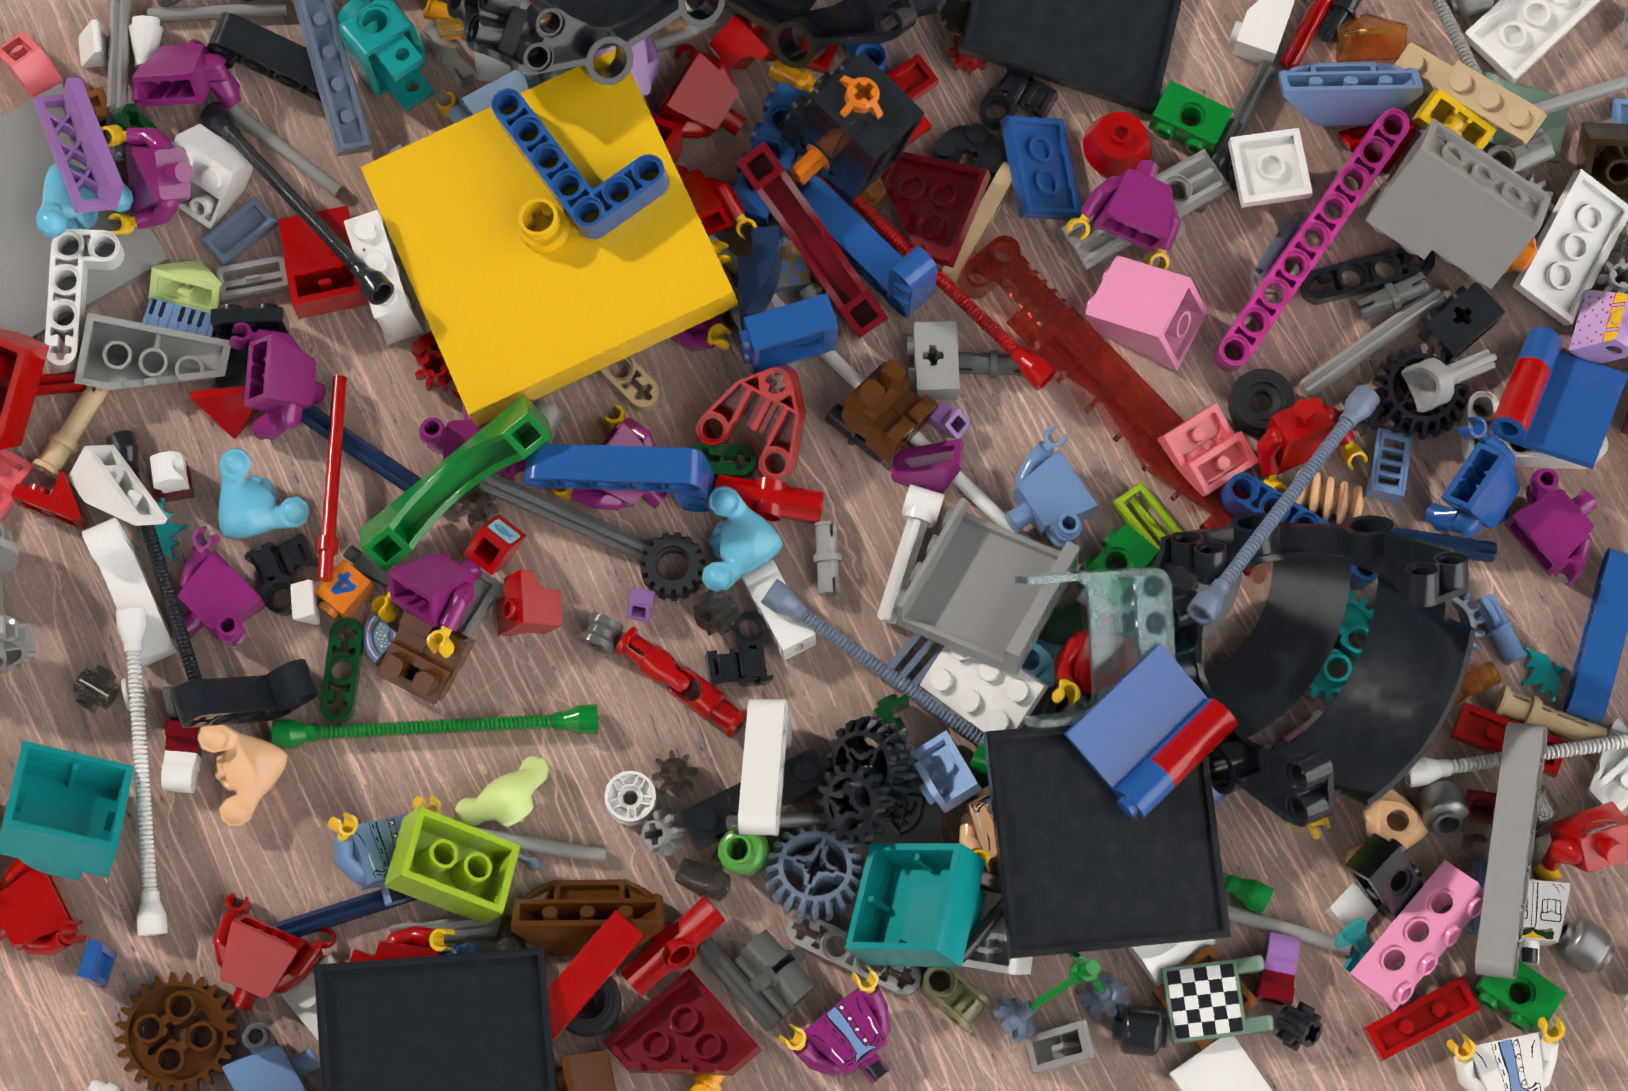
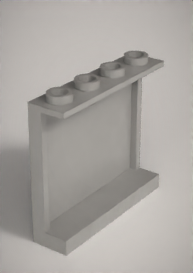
[894,497,1080,676]

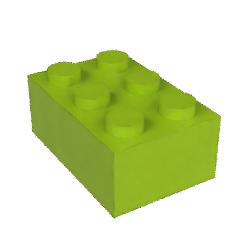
[384,806,521,924]

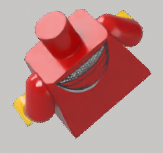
[1533,801,1628,881]

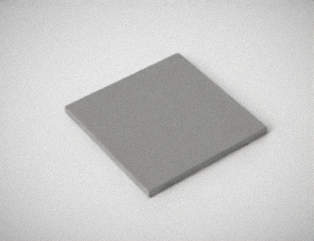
[0,83,170,339]

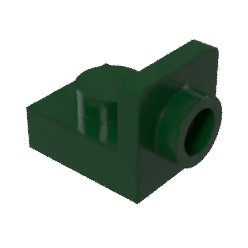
[872,694,910,743]

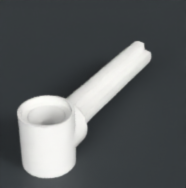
[877,484,945,624]

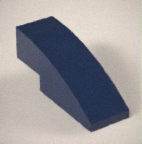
[738,226,782,331]

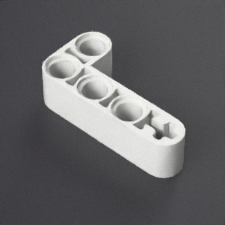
[45,229,125,372]
[1460,390,1609,469]
[82,517,178,667]
[738,699,792,836]

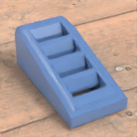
[1364,428,1413,504]

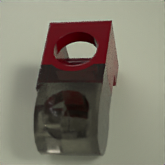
[1459,789,1497,863]

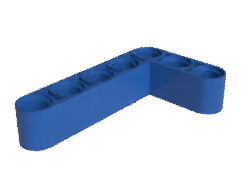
[491,88,669,239]
[799,175,938,318]
[524,443,715,512]

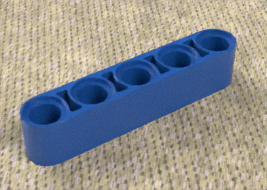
[1219,473,1378,590]
[1563,548,1628,724]

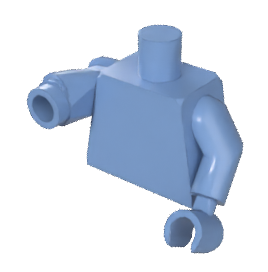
[1005,425,1098,547]

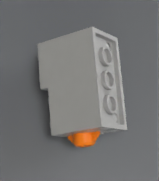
[1365,119,1552,289]

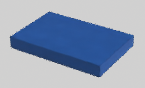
[1000,115,1082,220]

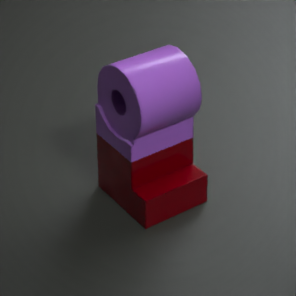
[1255,932,1300,1007]

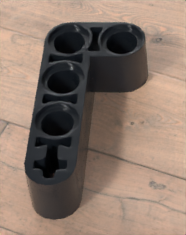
[206,12,321,102]
[170,659,318,728]

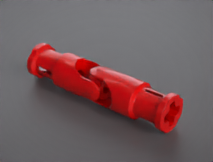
[614,626,747,739]

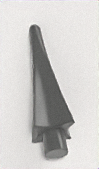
[343,545,389,587]

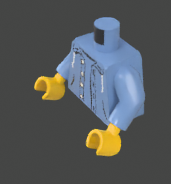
[328,795,441,906]

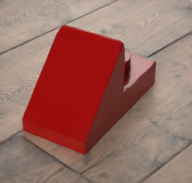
[11,470,88,530]

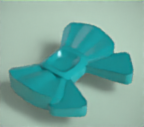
[1334,917,1375,971]

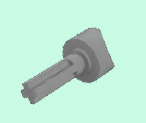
[1401,349,1497,412]

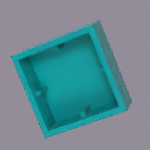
[0,741,134,881]
[844,843,986,968]

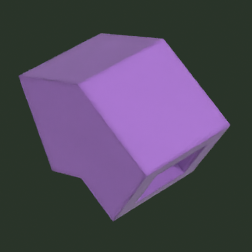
[929,401,972,439]
[626,587,656,623]

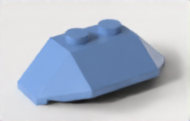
[1278,62,1424,127]

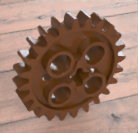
[114,972,240,1091]

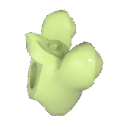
[453,756,549,827]

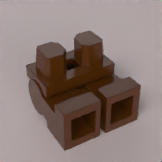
[842,359,937,463]
[376,611,476,705]

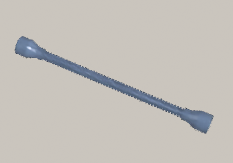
[1187,385,1380,626]
[760,579,984,745]

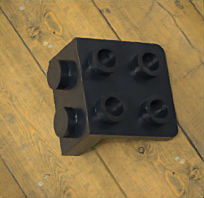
[210,303,289,389]

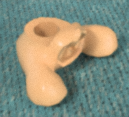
[197,725,288,827]
[1345,788,1428,863]

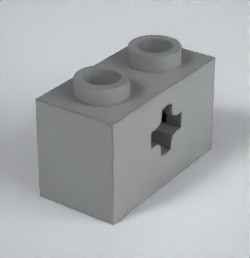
[906,321,960,400]

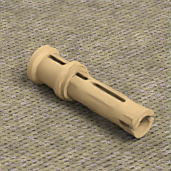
[31,386,111,480]
[1493,684,1607,741]

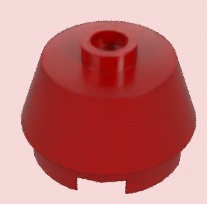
[1083,111,1152,179]

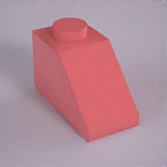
[0,31,64,98]

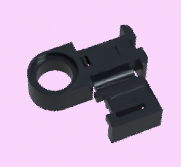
[980,68,1058,130]
[245,534,319,616]
[705,611,773,687]

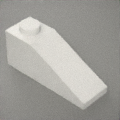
[1229,0,1295,65]
[68,445,168,526]

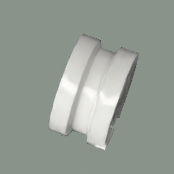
[604,771,657,827]

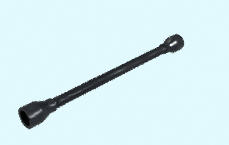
[200,102,394,305]
[106,430,203,728]

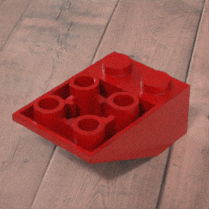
[278,205,368,319]

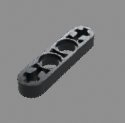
[1300,248,1435,305]

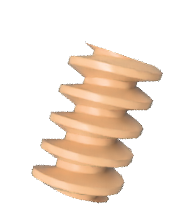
[1294,467,1366,524]

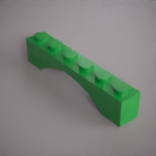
[359,394,552,572]

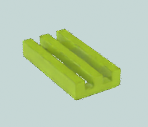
[1112,481,1182,558]

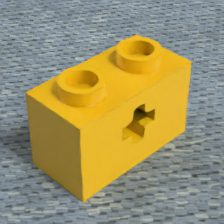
[1411,88,1497,150]

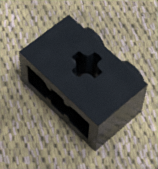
[1418,282,1505,364]

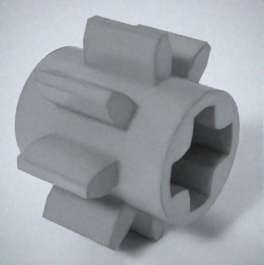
[1595,258,1628,294]
[639,810,687,857]

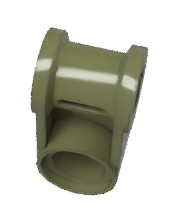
[920,967,992,1033]

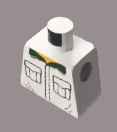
[1519,879,1570,966]

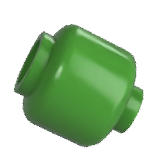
[718,830,771,876]

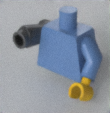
[222,1022,320,1091]

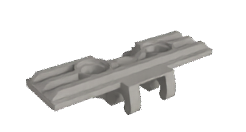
[1061,149,1231,270]

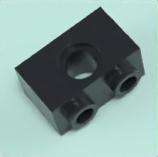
[1345,833,1424,920]

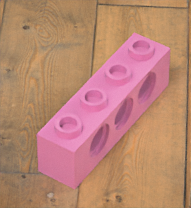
[1350,860,1484,1012]

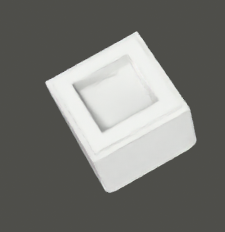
[78,19,108,68]
[475,52,512,81]
[290,579,320,625]
[1325,882,1378,929]

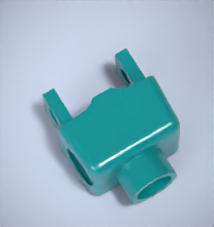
[337,0,435,113]

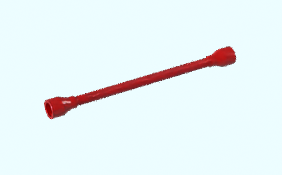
[820,177,1057,391]

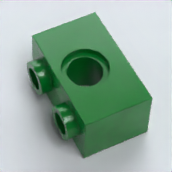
[1148,80,1234,158]
[1077,523,1159,606]
[1472,960,1567,1034]

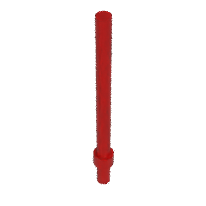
[316,375,347,582]

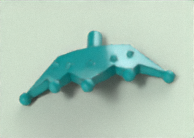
[140,497,188,561]
[1521,646,1566,702]

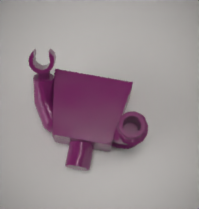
[131,39,241,122]
[229,322,326,440]
[419,404,526,485]
[1505,468,1597,587]
[177,526,266,646]

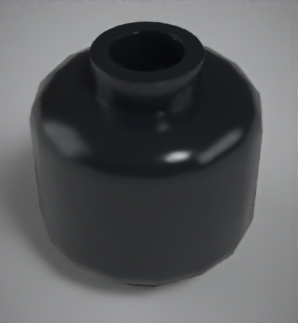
[1112,1005,1168,1056]

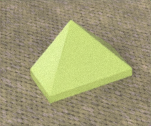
[148,260,222,313]

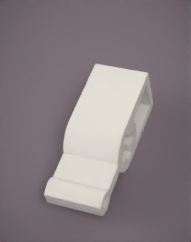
[741,559,816,661]

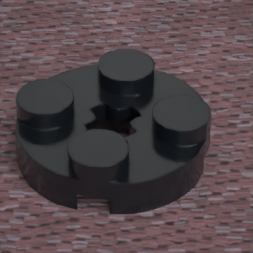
[934,124,1003,191]

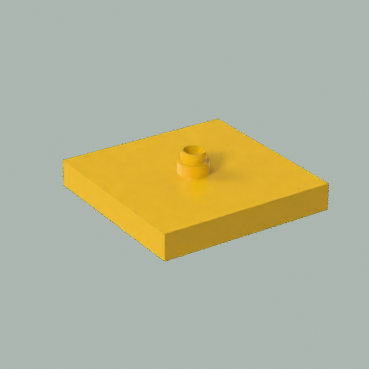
[360,49,739,427]

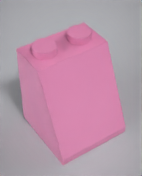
[1085,255,1208,371]

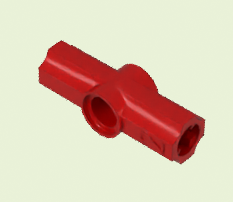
[715,474,824,524]
[621,896,726,996]

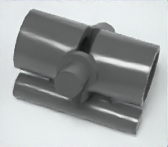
[733,929,816,1018]

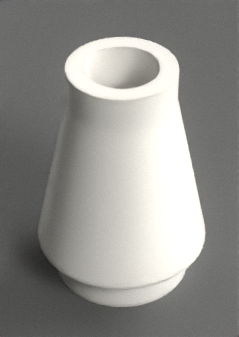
[128,15,164,68]

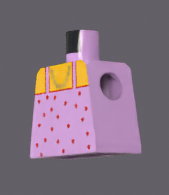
[1568,290,1628,364]

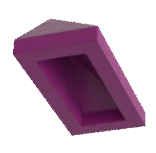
[891,438,964,494]

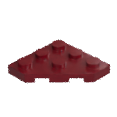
[880,152,991,268]
[603,968,761,1076]

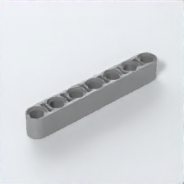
[1475,722,1547,979]

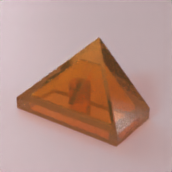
[1336,13,1408,62]

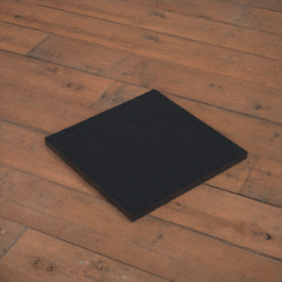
[957,0,1182,115]
[983,724,1231,959]
[313,947,557,1091]

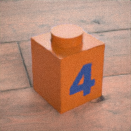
[315,559,375,620]

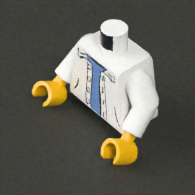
[1447,1016,1565,1091]

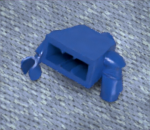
[1425,417,1520,539]

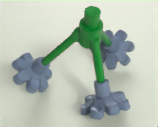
[994,953,1130,1043]

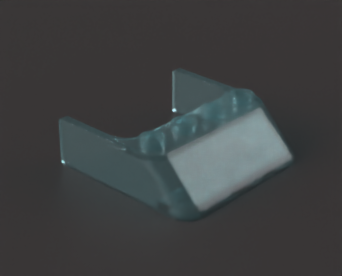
[1015,567,1176,728]

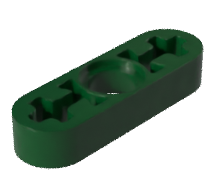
[320,617,364,724]

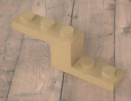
[1394,42,1547,145]

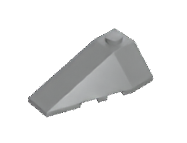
[74,312,231,390]

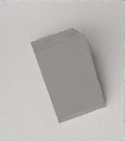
[1025,1020,1095,1074]

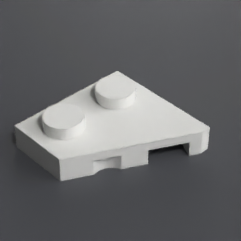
[1586,719,1628,812]

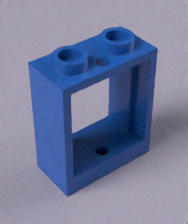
[739,293,838,374]

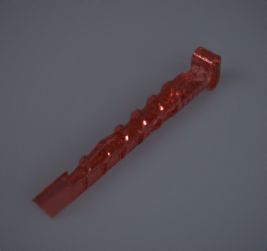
[959,235,1271,576]

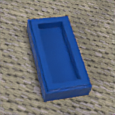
[77,939,117,988]

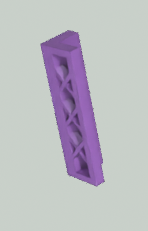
[33,77,124,213]

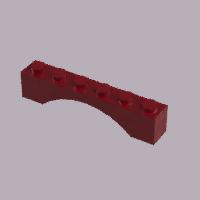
[736,142,889,339]

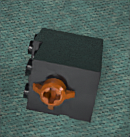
[781,51,924,205]

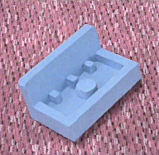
[906,730,982,813]

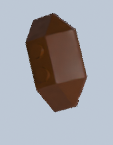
[511,879,663,956]

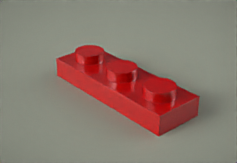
[1450,702,1568,778]
[1362,976,1481,1062]

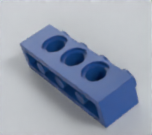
[730,82,810,227]

